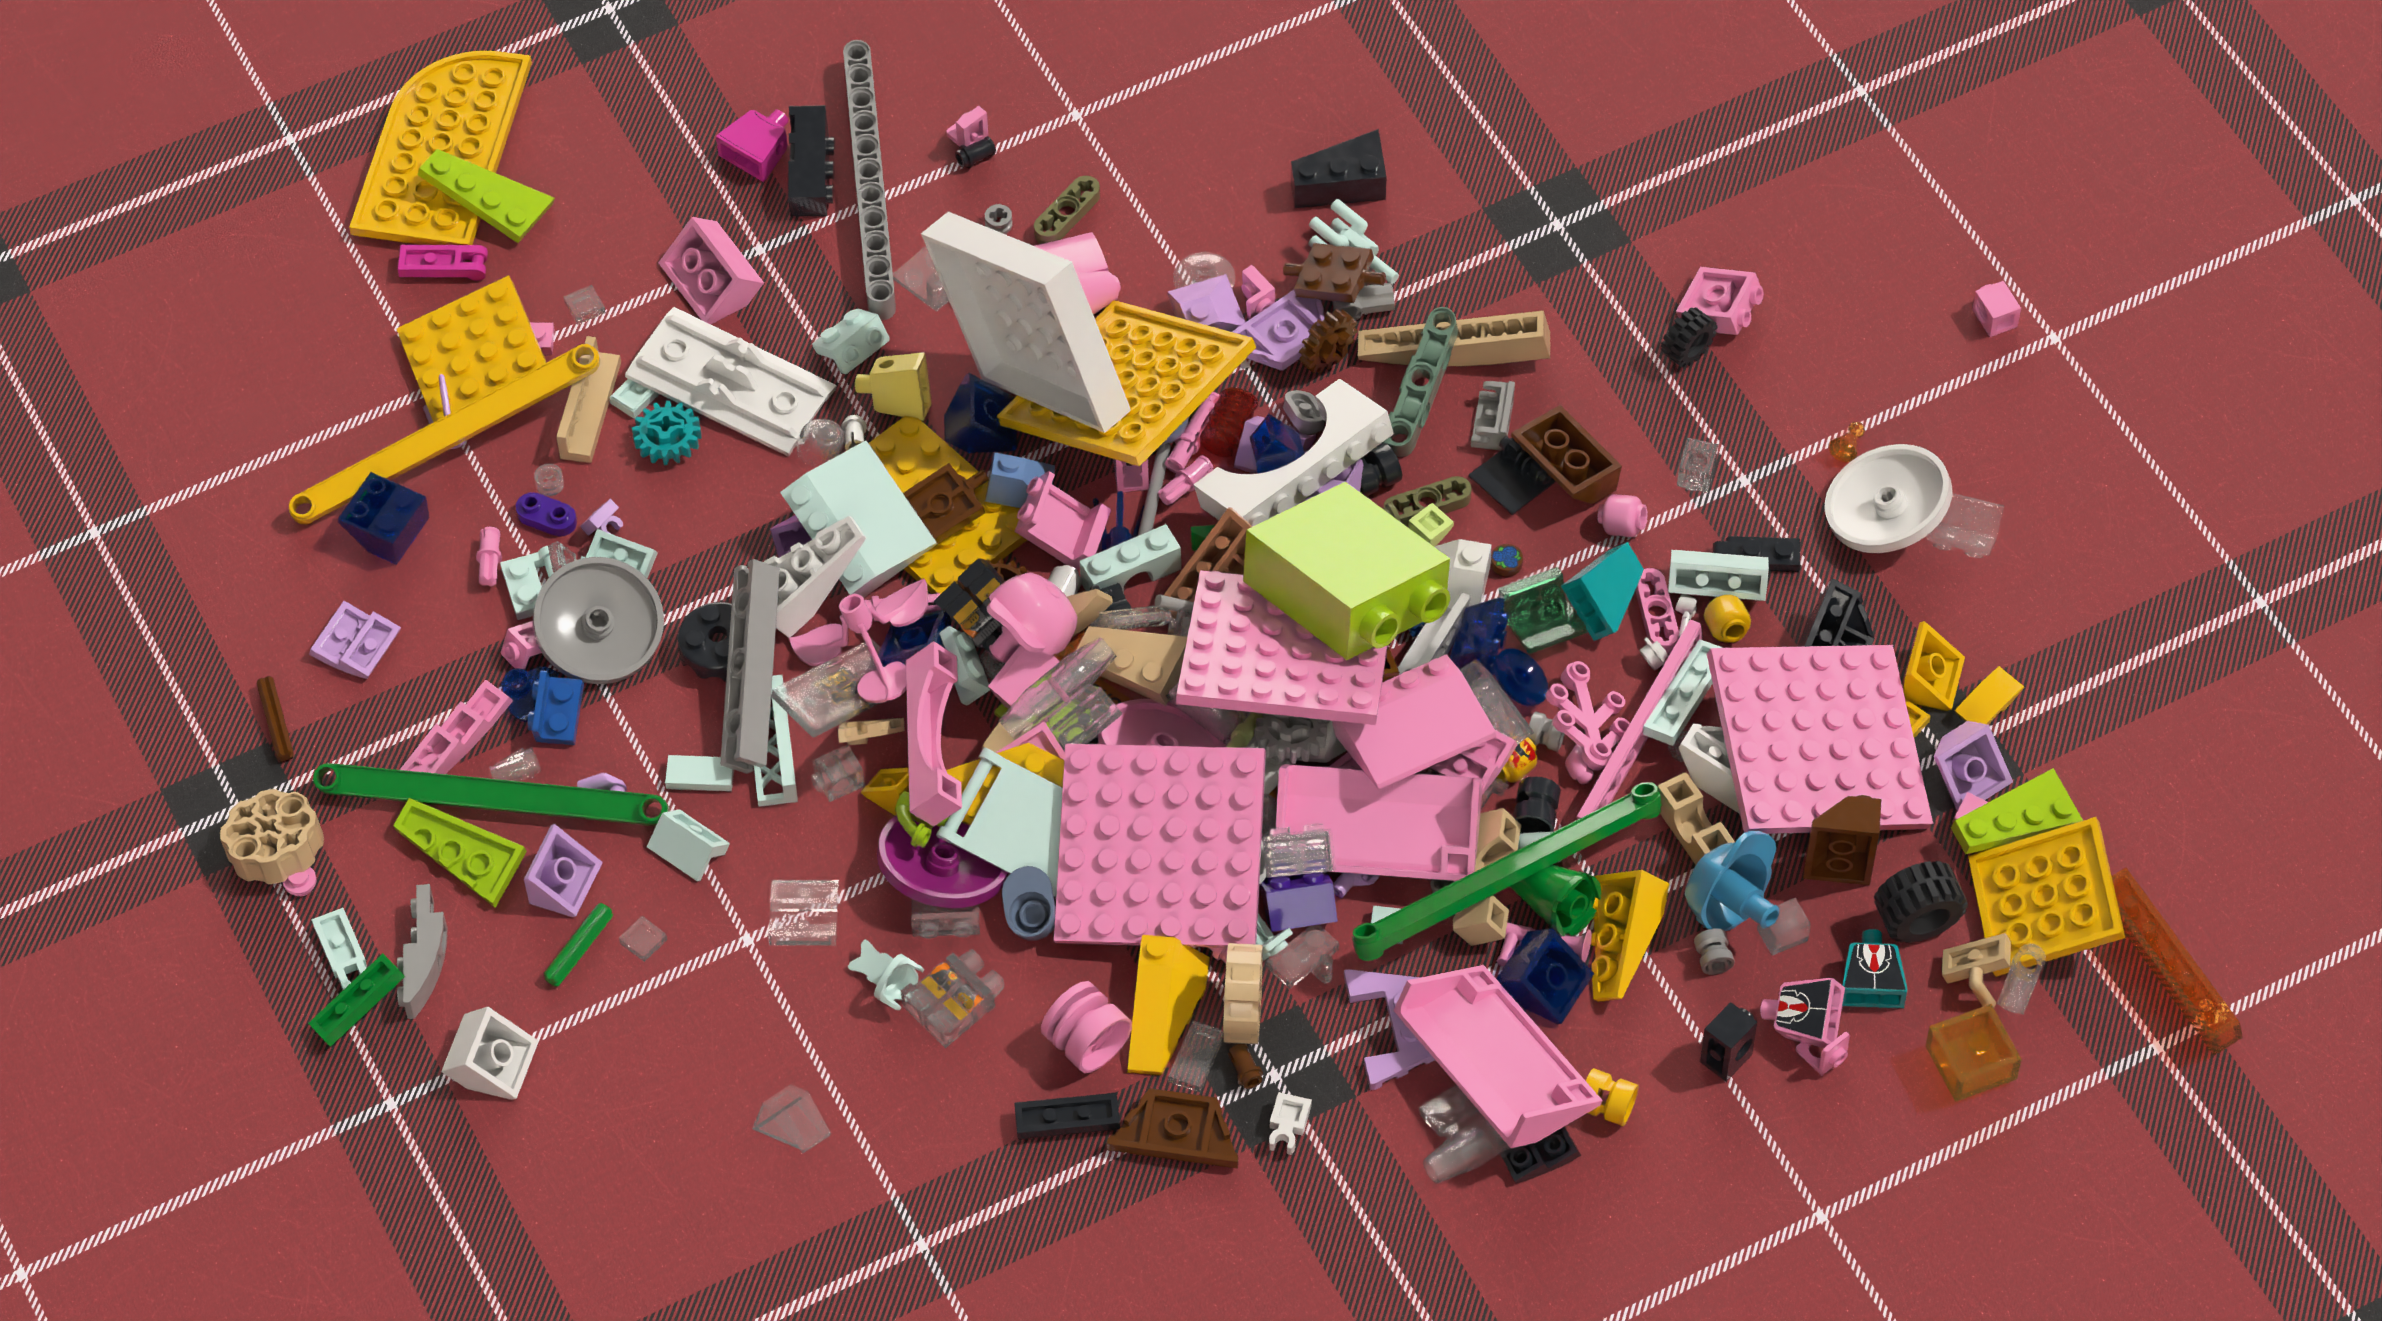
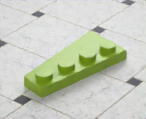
[418,149,555,243]
[1951,768,2083,854]
[393,798,527,908]

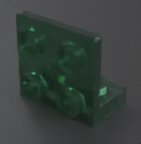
[1498,567,1587,654]

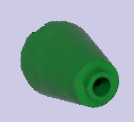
[1510,865,1602,936]

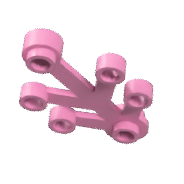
[1545,661,1630,771]

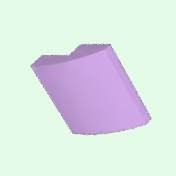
[309,601,401,679]

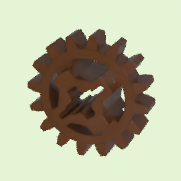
[1299,309,1358,374]

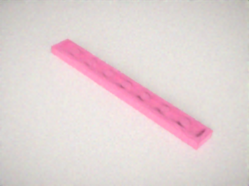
[1577,620,1702,820]

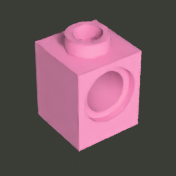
[1972,281,2021,337]

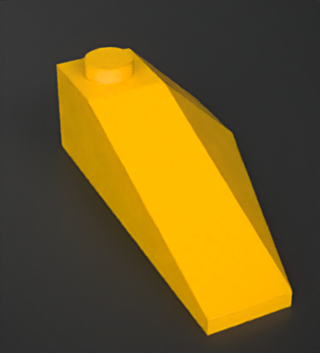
[1591,870,1669,1002]
[1128,935,1210,1075]

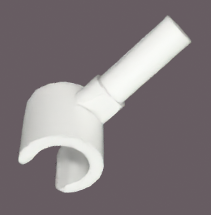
[1675,594,1697,638]

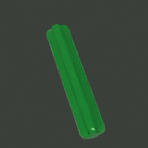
[544,903,613,987]

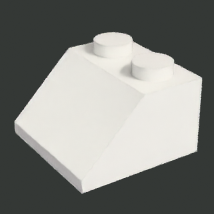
[441,1007,539,1100]

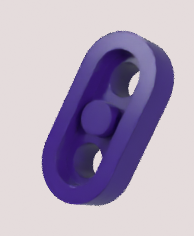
[516,492,577,537]

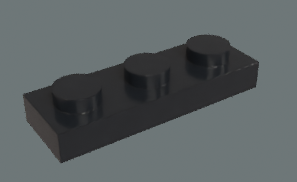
[1014,1092,1120,1139]

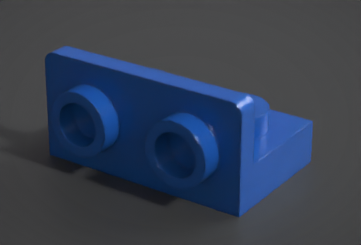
[528,670,584,745]

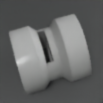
[1526,711,1565,752]
[1694,928,1735,975]

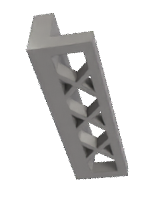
[1398,592,1471,675]

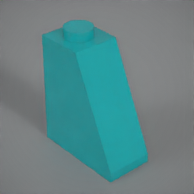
[1561,542,1644,641]

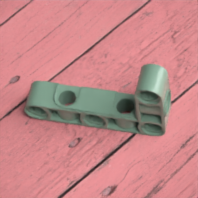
[1378,307,1458,457]

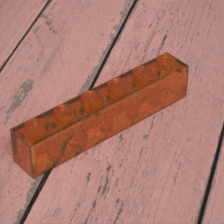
[2112,867,2243,1055]

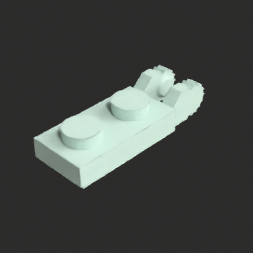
[312,908,367,990]

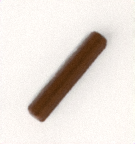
[257,676,294,762]

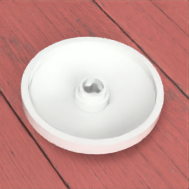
[1825,444,1952,553]

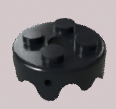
[677,602,732,682]

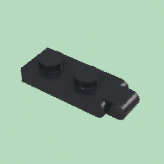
[1713,536,1800,572]

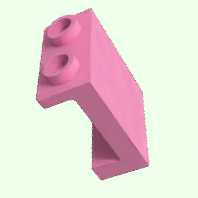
[1015,471,1111,570]

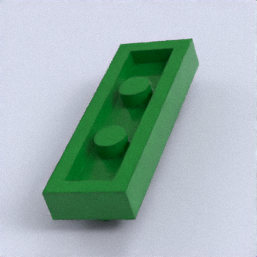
[308,953,406,1047]

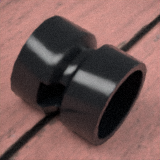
[1360,443,1403,497]
[1513,776,1561,833]

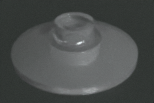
[1173,252,1235,289]

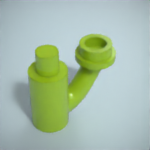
[895,791,949,847]

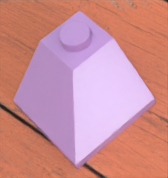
[1167,274,1245,332]
[1934,721,2013,811]

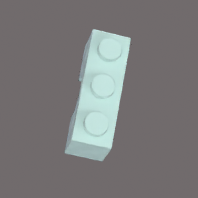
[1080,524,1181,593]

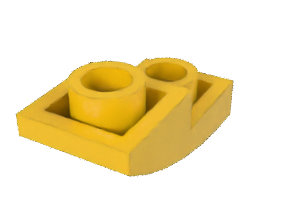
[1955,666,2024,725]

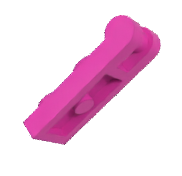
[398,245,488,281]

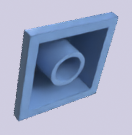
[985,453,1055,508]

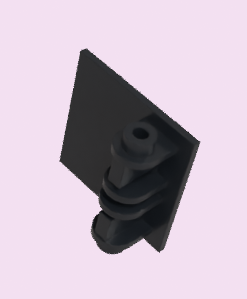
[1469,436,1556,515]

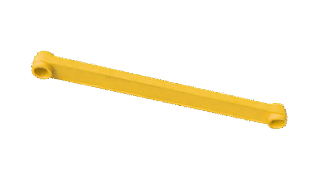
[288,344,600,525]

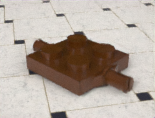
[1283,243,1386,303]
[903,463,990,547]

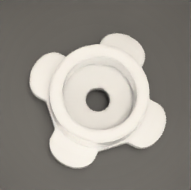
[1639,637,1668,671]

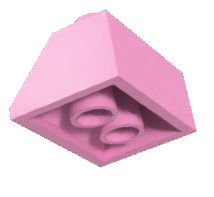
[658,217,764,324]

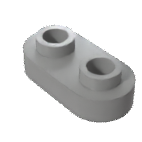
[1283,390,1325,435]

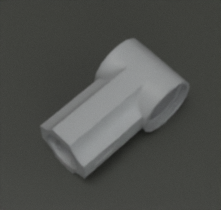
[1332,283,1395,321]

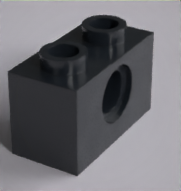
[1700,1002,1757,1082]

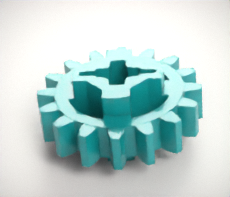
[632,401,702,465]

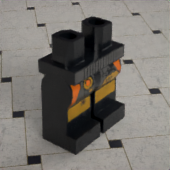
[934,558,1005,653]

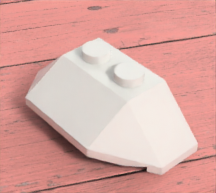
[1678,723,1740,814]

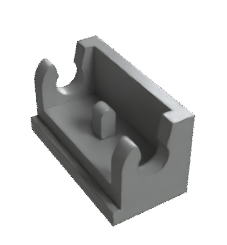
[1471,381,1515,451]

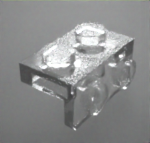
[911,899,980,939]

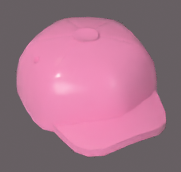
[986,572,1077,663]

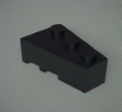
[788,105,835,217]
[1291,129,1387,208]

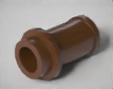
[1228,1044,1263,1089]

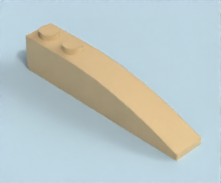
[1358,311,1550,366]

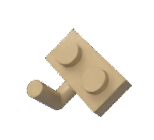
[1942,933,2011,1010]

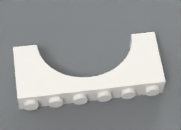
[1193,379,1394,526]

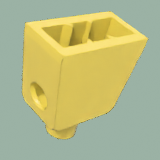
[855,353,932,421]

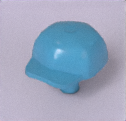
[1685,831,1779,931]

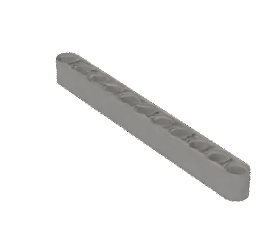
[843,40,896,320]

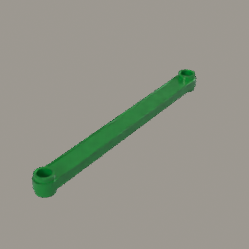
[313,763,669,826]
[1352,782,1662,961]

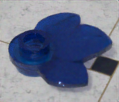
[502,666,559,722]

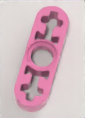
[1635,568,1679,654]

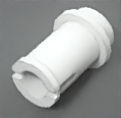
[841,415,867,451]

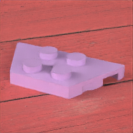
[1232,290,1324,371]

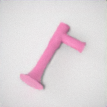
[1497,923,1592,967]

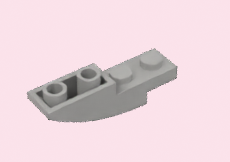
[397,884,448,1019]

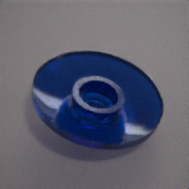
[1493,648,1548,706]

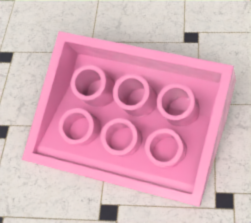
[1332,654,1497,790]

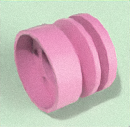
[1041,981,1132,1073]

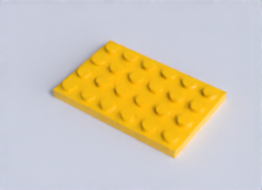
[869,416,1027,594]

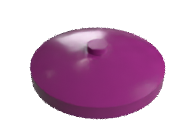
[877,815,1009,908]

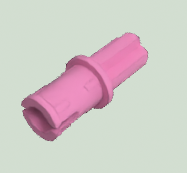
[1158,455,1213,505]
[476,527,502,586]

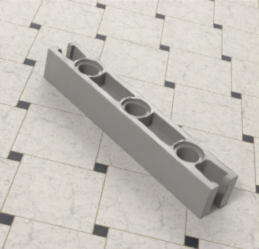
[720,559,780,774]

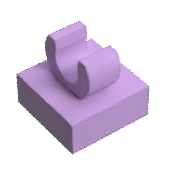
[580,499,623,536]

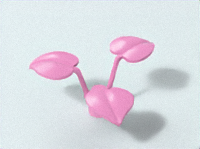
[789,578,928,703]

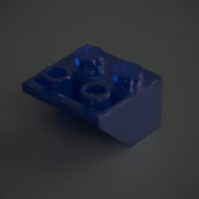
[1249,413,1305,474]
[338,472,430,565]
[1450,597,1509,687]

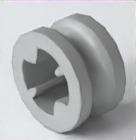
[985,204,1013,234]

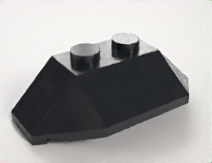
[1797,578,1875,647]

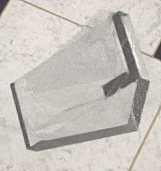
[752,1084,831,1153]

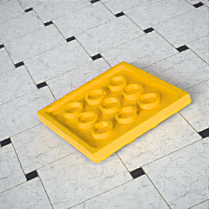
[396,275,546,422]
[1968,817,2125,977]

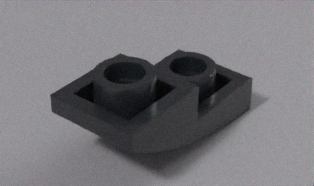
[1500,1126,1581,1184]

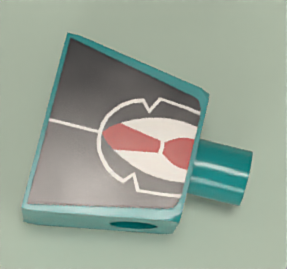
[1842,929,1907,1008]

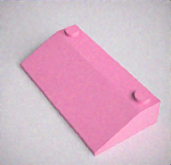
[1273,764,1483,881]
[1393,965,1603,1148]

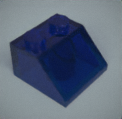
[1497,928,1594,1025]

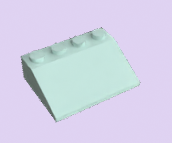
[780,441,938,598]

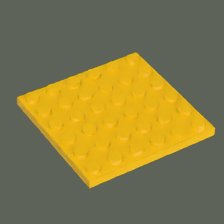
[997,300,1256,466]

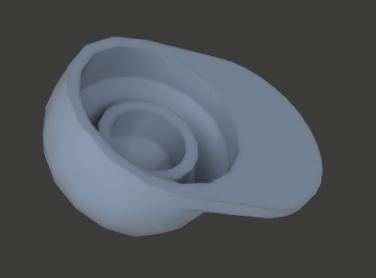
[1002,866,1056,941]

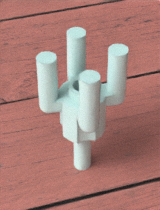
[1309,199,1399,284]

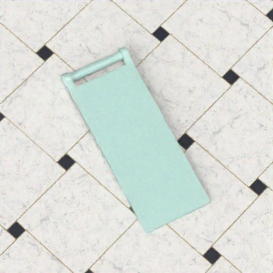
[936,747,1063,897]

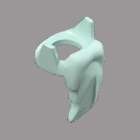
[848,939,925,1010]

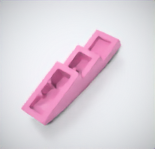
[400,680,513,774]

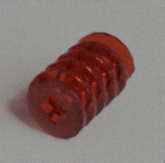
[1199,387,1259,457]

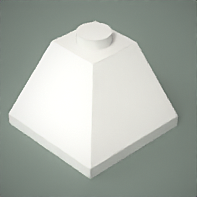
[1434,539,1491,619]

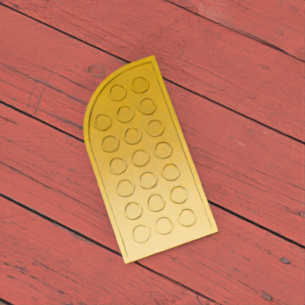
[349,51,532,245]

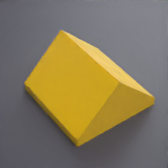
[1903,621,1965,711]

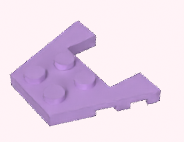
[1344,970,1435,1091]

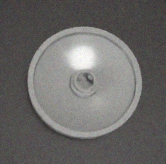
[533,557,664,684]

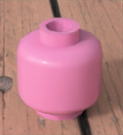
[1598,494,1647,537]

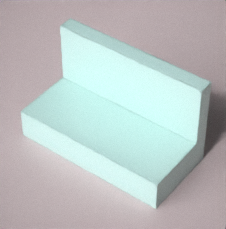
[647,809,730,881]

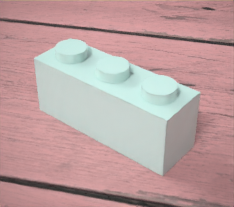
[1668,550,1769,601]

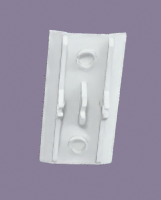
[625,307,836,457]

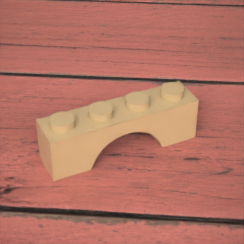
[1453,808,1521,946]

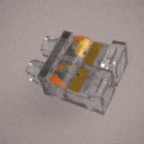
[900,949,1005,1049]

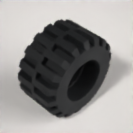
[1874,861,1968,943]

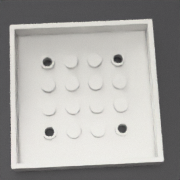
[921,212,1131,433]

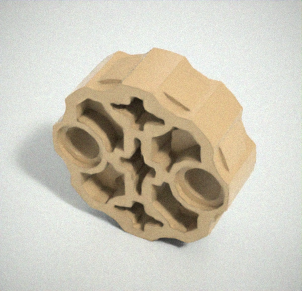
[220,789,324,884]
[1223,943,1263,1044]

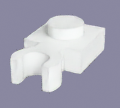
[1269,1092,1312,1155]

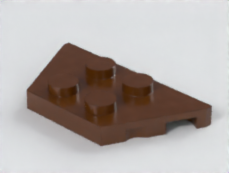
[1107,1088,1239,1169]

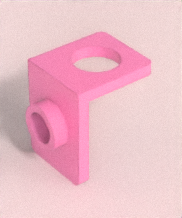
[1796,1032,1850,1076]

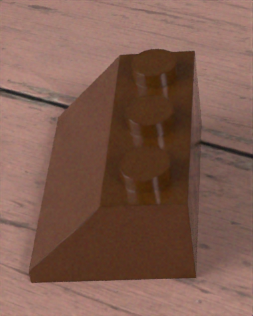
[1511,405,1622,504]
[1803,795,1882,885]

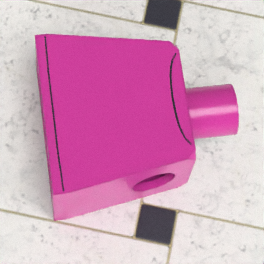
[716,109,789,182]

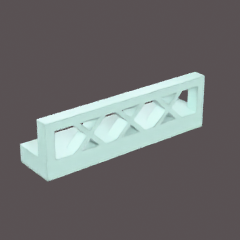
[754,675,798,807]

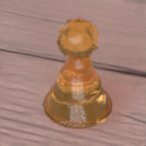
[1828,421,1865,463]

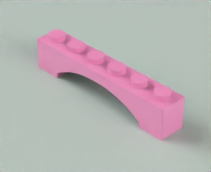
[906,641,962,826]

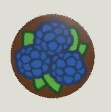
[1491,544,1523,577]

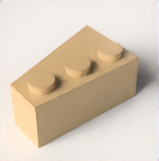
[1074,626,1187,706]

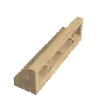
[556,336,621,463]

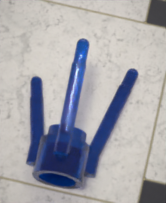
[1093,491,1145,551]

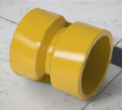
[1586,1068,1639,1126]

